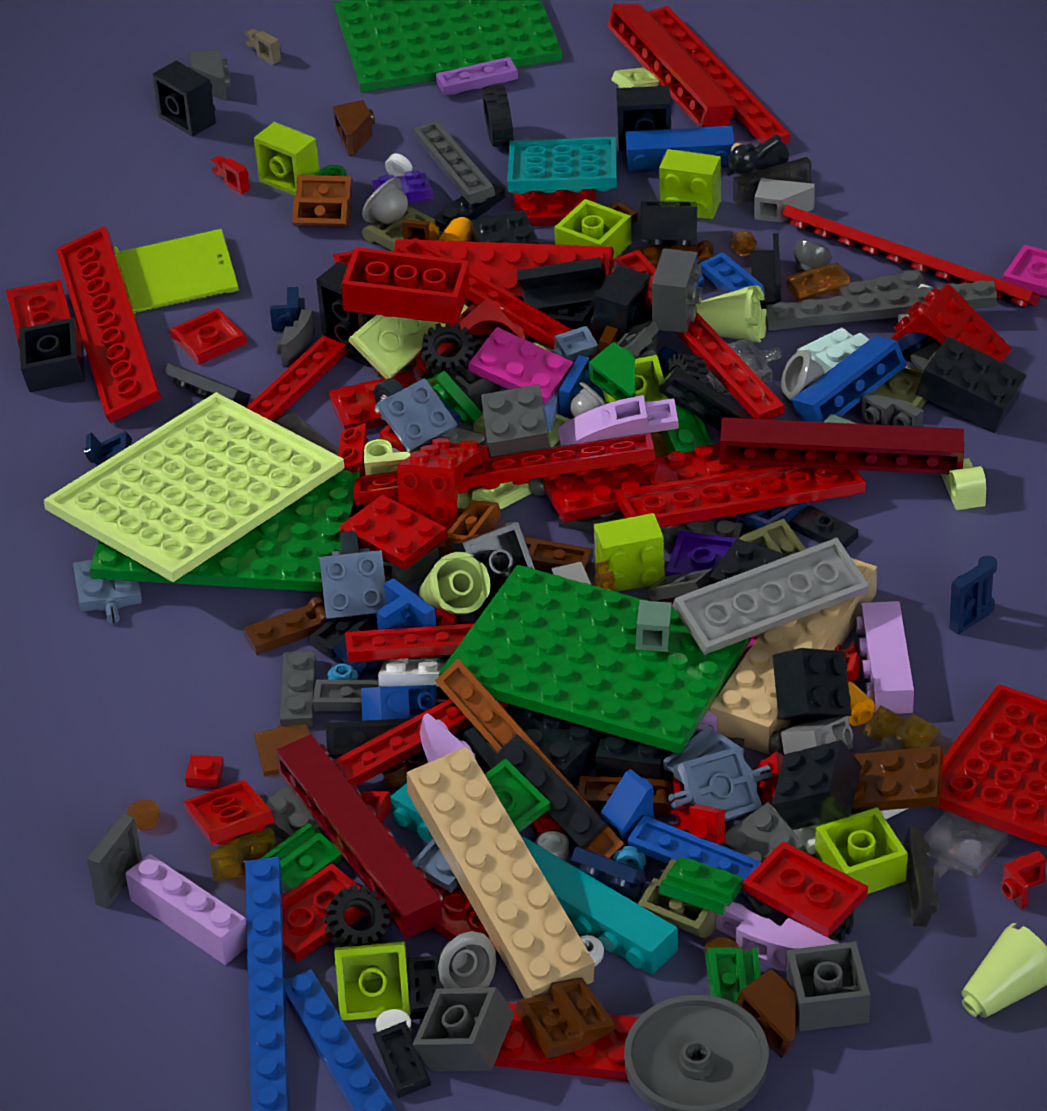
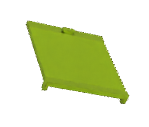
[114,229,239,313]

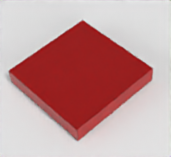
[169,308,247,365]

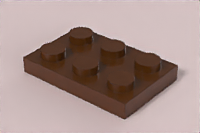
[851,746,944,813]

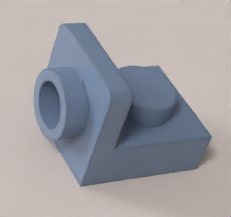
[552,326,598,361]

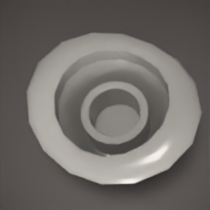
[362,178,408,224]
[781,349,824,401]
[570,382,607,418]
[438,931,496,988]

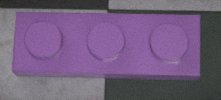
[436,57,518,96]

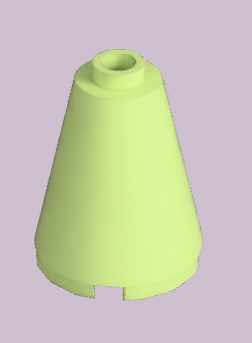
[696,285,767,343]
[419,552,490,615]
[962,923,1047,1018]

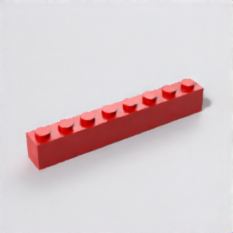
[607,4,735,128]

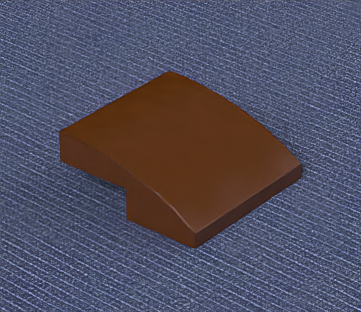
[515,977,615,1059]

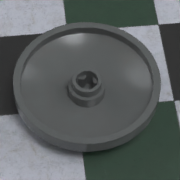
[624,995,769,1111]

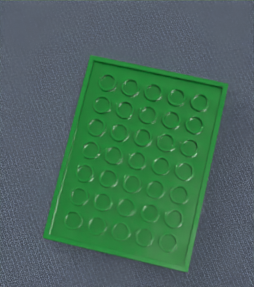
[334,0,562,93]
[90,470,360,592]
[439,565,751,754]

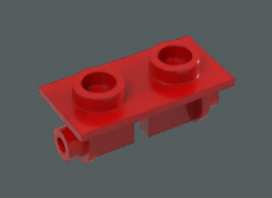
[338,423,369,476]

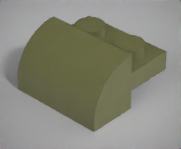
[638,859,716,938]

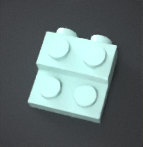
[797,328,869,374]

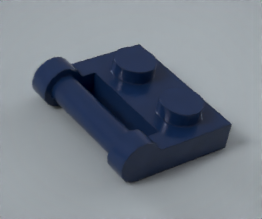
[949,555,997,635]

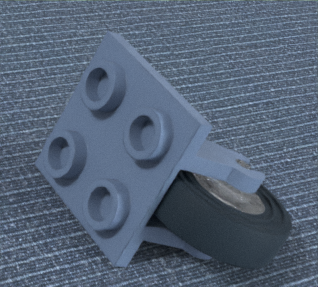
[374,378,458,453]
[319,531,386,619]

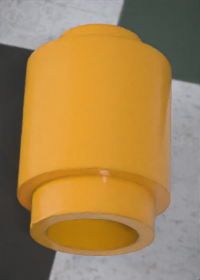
[439,217,472,242]
[848,682,875,726]

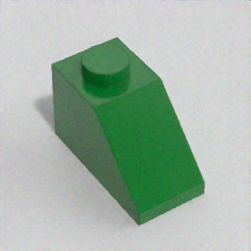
[589,342,636,401]

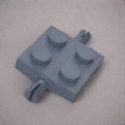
[73,549,142,624]
[668,746,772,821]

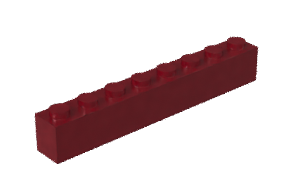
[719,417,964,475]
[276,734,444,939]

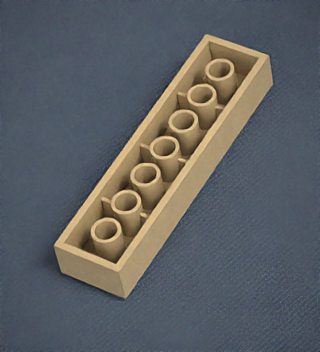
[710,558,877,755]
[407,746,595,999]

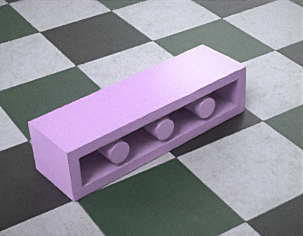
[855,601,914,715]
[125,854,247,965]

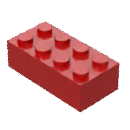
[342,247,469,325]

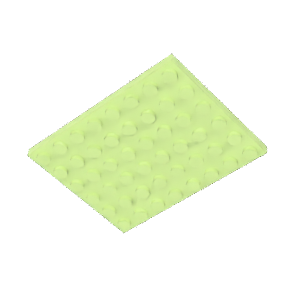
[44,392,344,582]

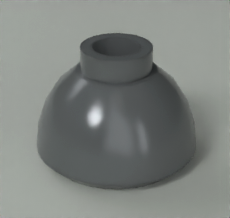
[794,239,832,276]

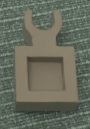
[244,28,281,66]

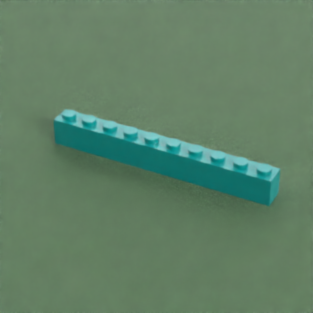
[391,783,678,975]

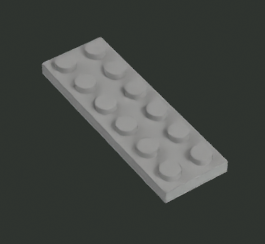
[672,538,870,655]

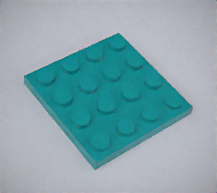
[507,137,617,194]

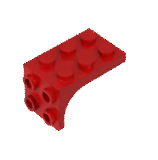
[891,283,1012,362]
[413,297,527,379]
[397,438,489,527]

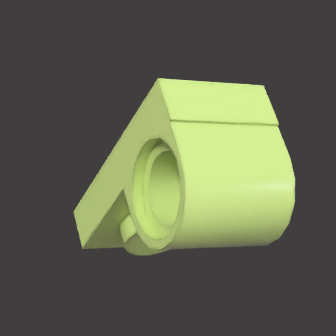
[364,439,419,475]
[941,458,986,510]

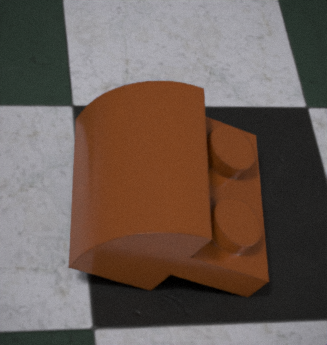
[292,175,353,227]
[436,500,501,556]

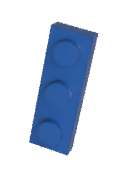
[699,252,765,295]

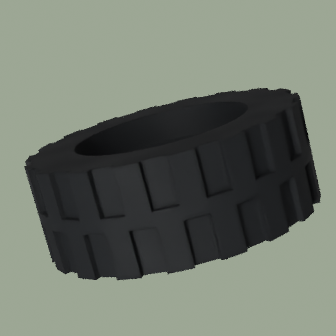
[482,85,514,146]

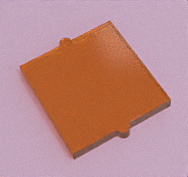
[254,723,309,777]

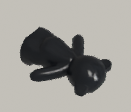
[725,135,789,182]

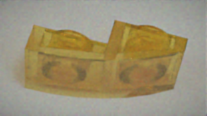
[863,705,941,749]
[209,828,276,881]

